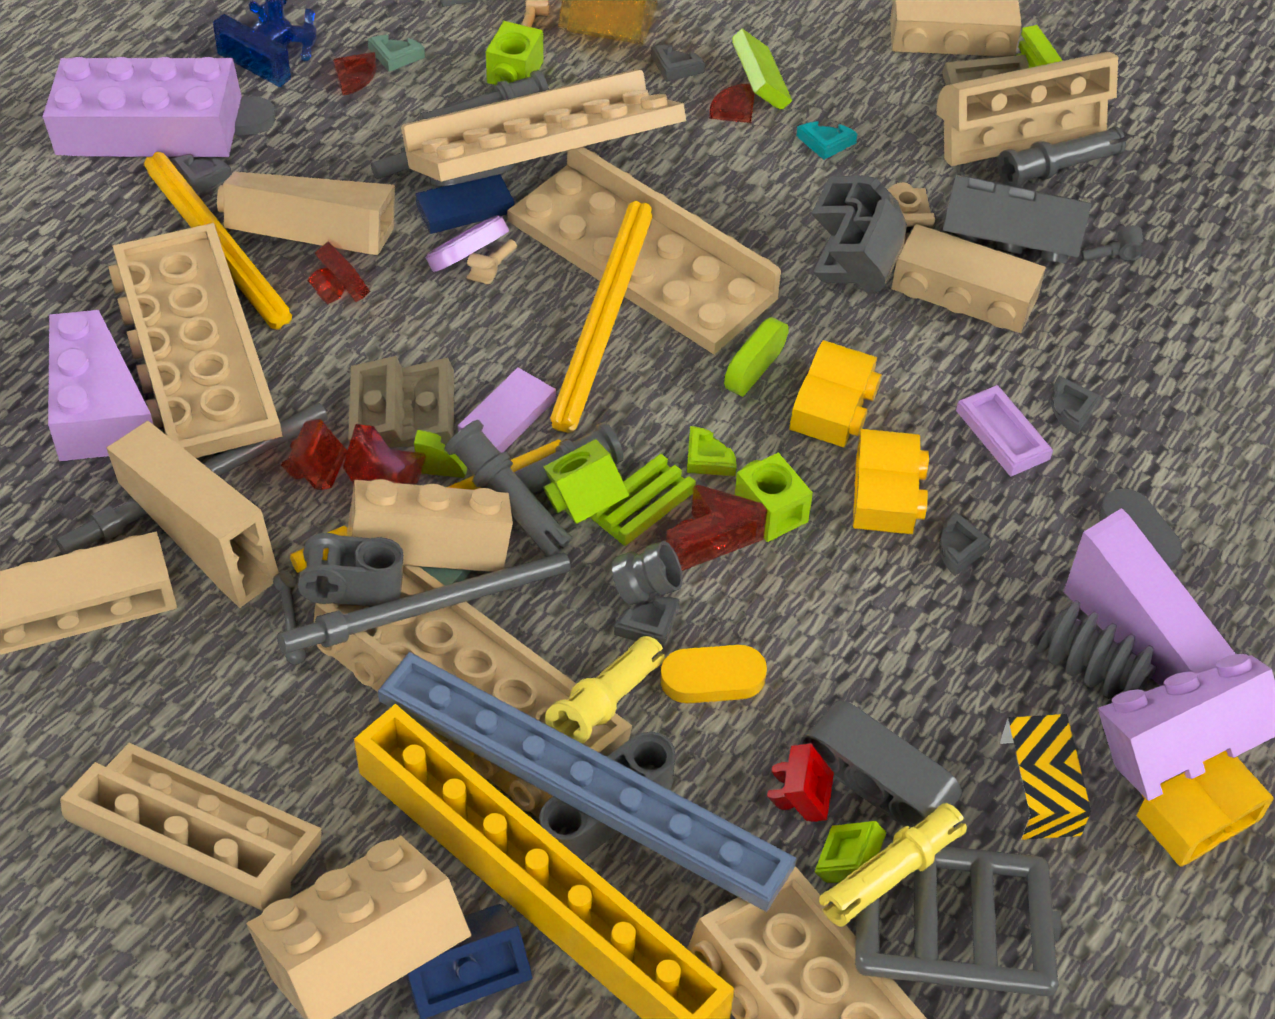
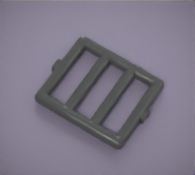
[853,839,1062,996]

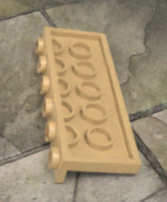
[401,69,686,182]
[507,147,781,354]
[108,223,282,458]
[313,565,632,818]
[687,866,927,1019]

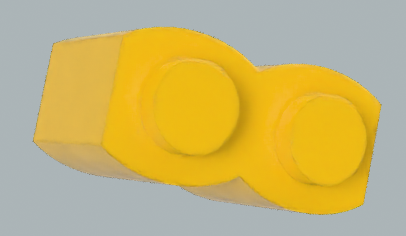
[789,340,882,447]
[853,429,929,534]
[1136,750,1274,867]

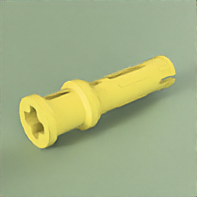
[545,636,665,744]

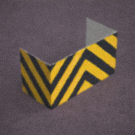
[1000,714,1091,840]

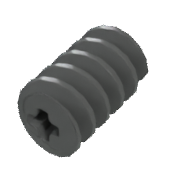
[1036,601,1157,699]

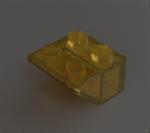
[558,0,658,45]

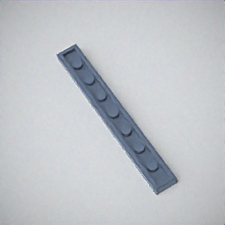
[378,652,796,912]

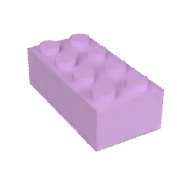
[43,57,242,157]

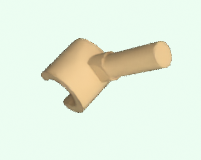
[521,0,549,27]
[467,239,517,284]

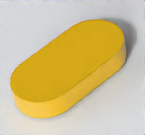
[660,645,767,703]

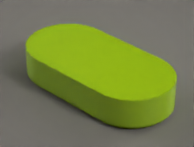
[724,317,789,397]

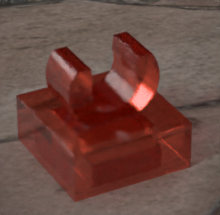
[307,241,371,305]
[281,419,348,490]

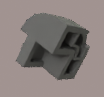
[811,175,907,294]

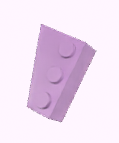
[48,310,153,461]
[1098,654,1275,801]

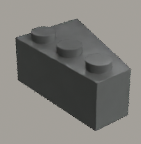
[943,174,1092,263]

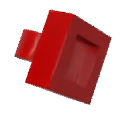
[767,743,834,822]

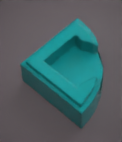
[796,122,858,160]

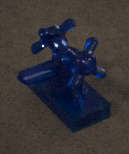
[213,0,317,87]

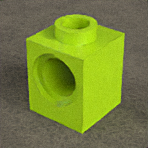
[485,21,544,85]
[543,439,630,524]
[734,452,813,542]

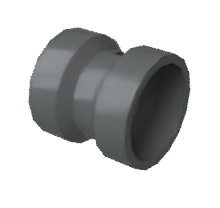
[612,541,683,605]

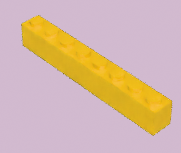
[354,704,734,1019]

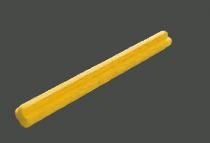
[144,152,292,330]
[550,201,653,433]

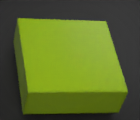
[815,821,887,883]

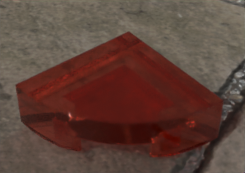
[333,52,376,96]
[709,83,755,123]

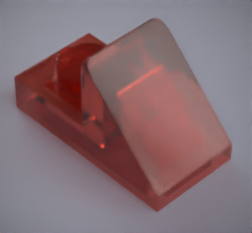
[343,424,426,485]
[666,485,767,571]

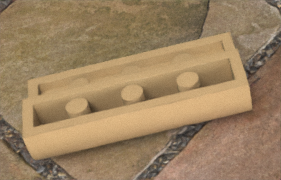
[937,52,1118,166]
[60,743,322,911]

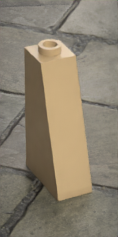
[217,171,395,255]
[106,421,279,608]

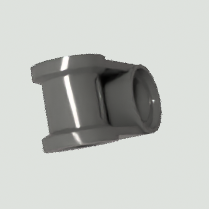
[298,533,404,607]

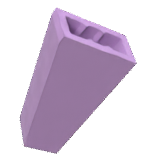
[1064,508,1235,686]

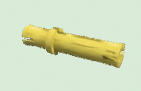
[819,803,967,927]

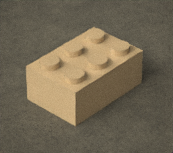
[246,836,471,1019]

